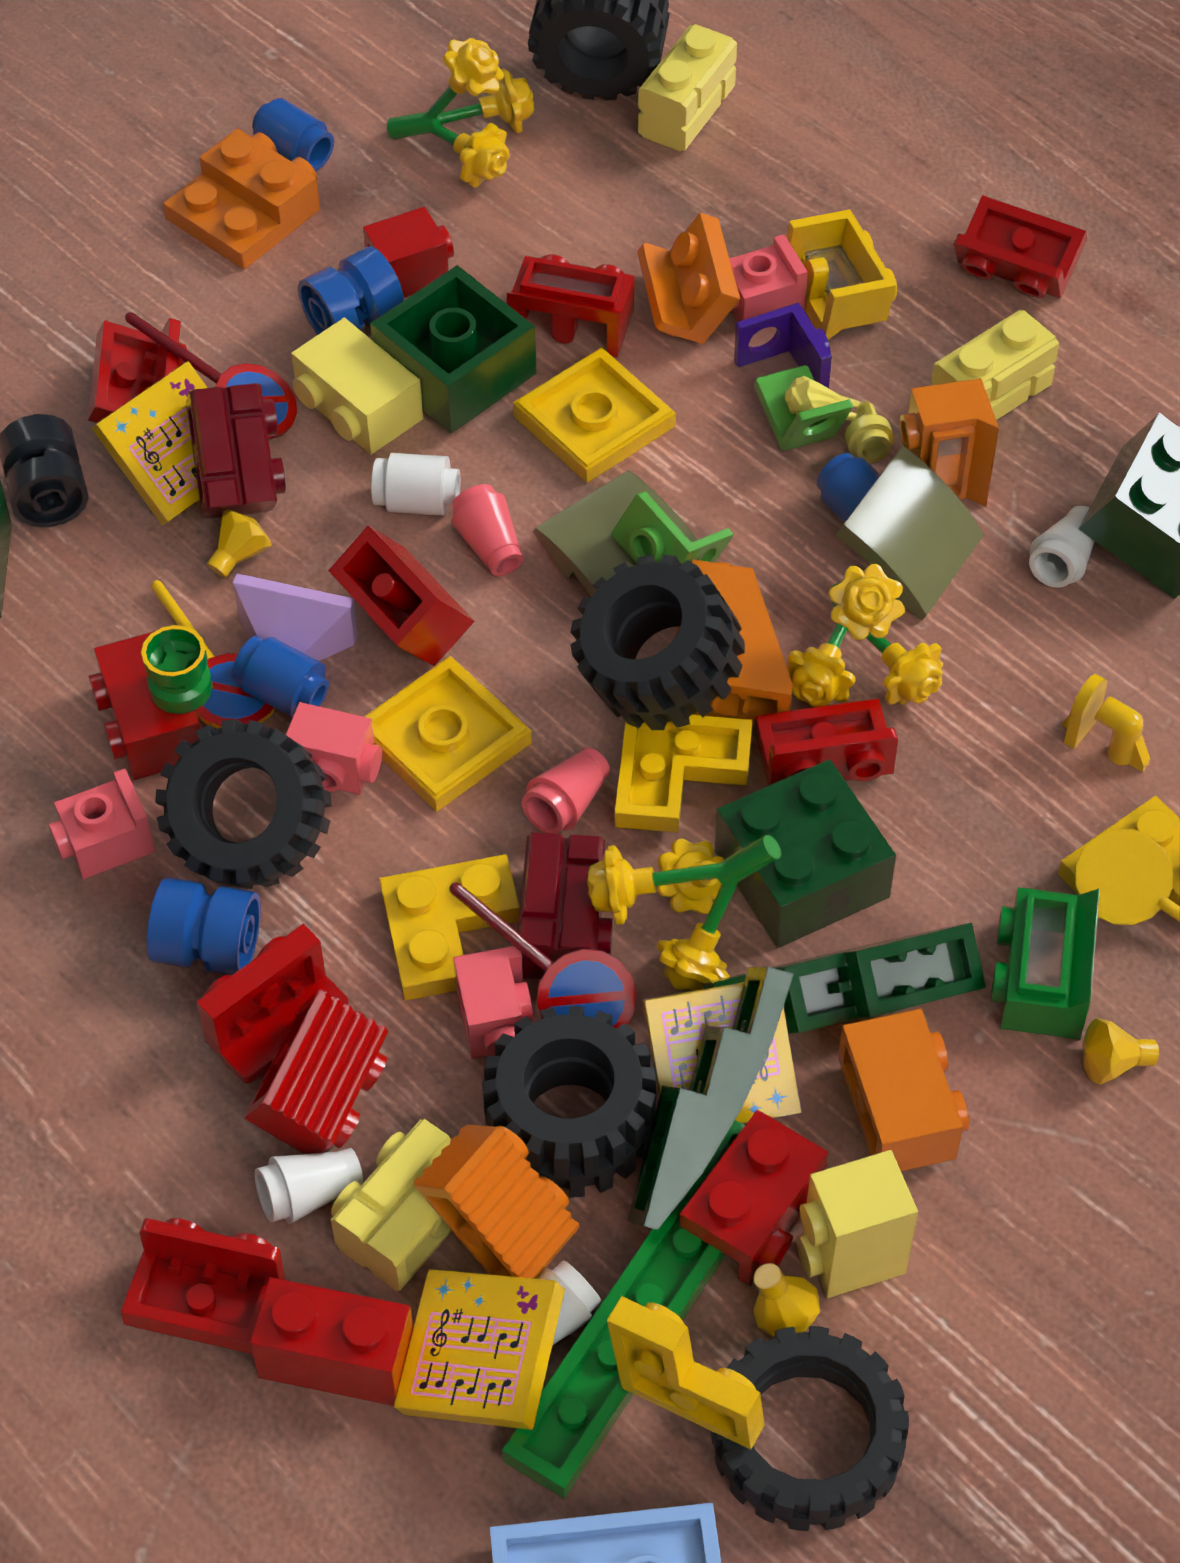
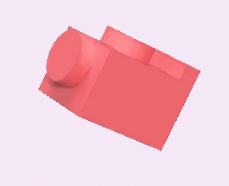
[729,234,808,322]
[286,702,382,795]
[48,768,155,879]
[453,946,533,1059]

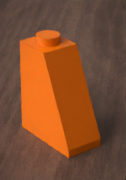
[675,559,793,726]

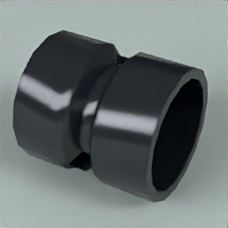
[0,414,89,527]

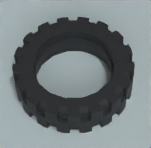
[711,1326,909,1531]

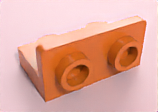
[637,212,740,344]

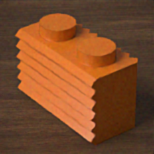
[414,1124,580,1279]

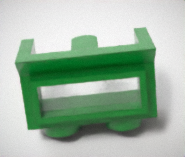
[991,887,1100,1040]

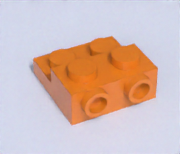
[163,128,320,270]

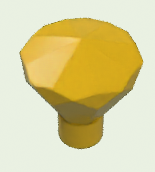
[206,510,272,578]
[1082,1018,1159,1085]
[753,1263,820,1337]

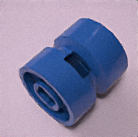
[298,246,404,335]
[147,877,261,975]

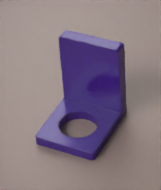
[734,303,832,389]

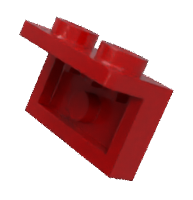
[953,195,1087,299]
[88,318,187,423]
[755,698,898,786]
[196,923,349,1084]
[680,1109,828,1286]
[120,1218,286,1354]

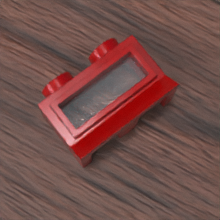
[507,254,635,358]

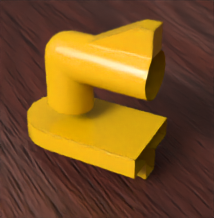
[1061,673,1150,772]

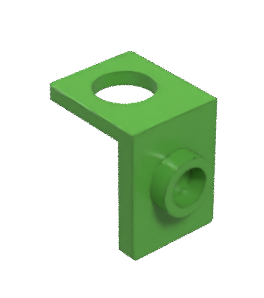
[754,365,853,452]
[611,491,734,565]

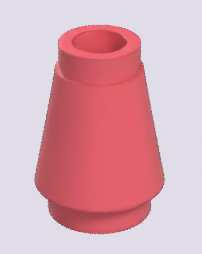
[451,484,524,576]
[522,747,610,834]

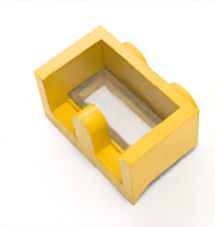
[786,209,897,340]

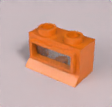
[900,378,999,507]

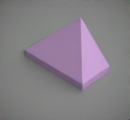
[233,574,358,661]

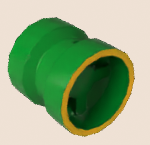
[141,625,213,714]

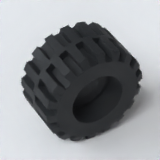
[528,0,670,101]
[570,555,745,730]
[155,719,332,889]
[482,1006,656,1198]

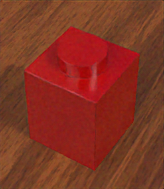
[363,206,454,298]

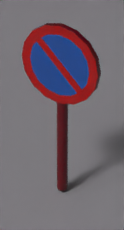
[125,312,297,440]
[449,882,637,1029]

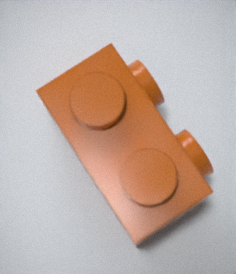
[838,1008,969,1171]

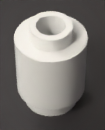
[371,453,461,516]

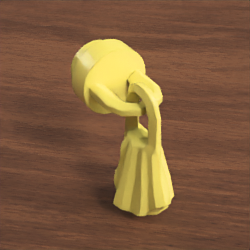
[785,376,894,463]

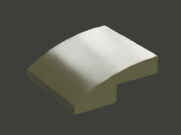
[835,446,984,620]
[533,470,706,597]

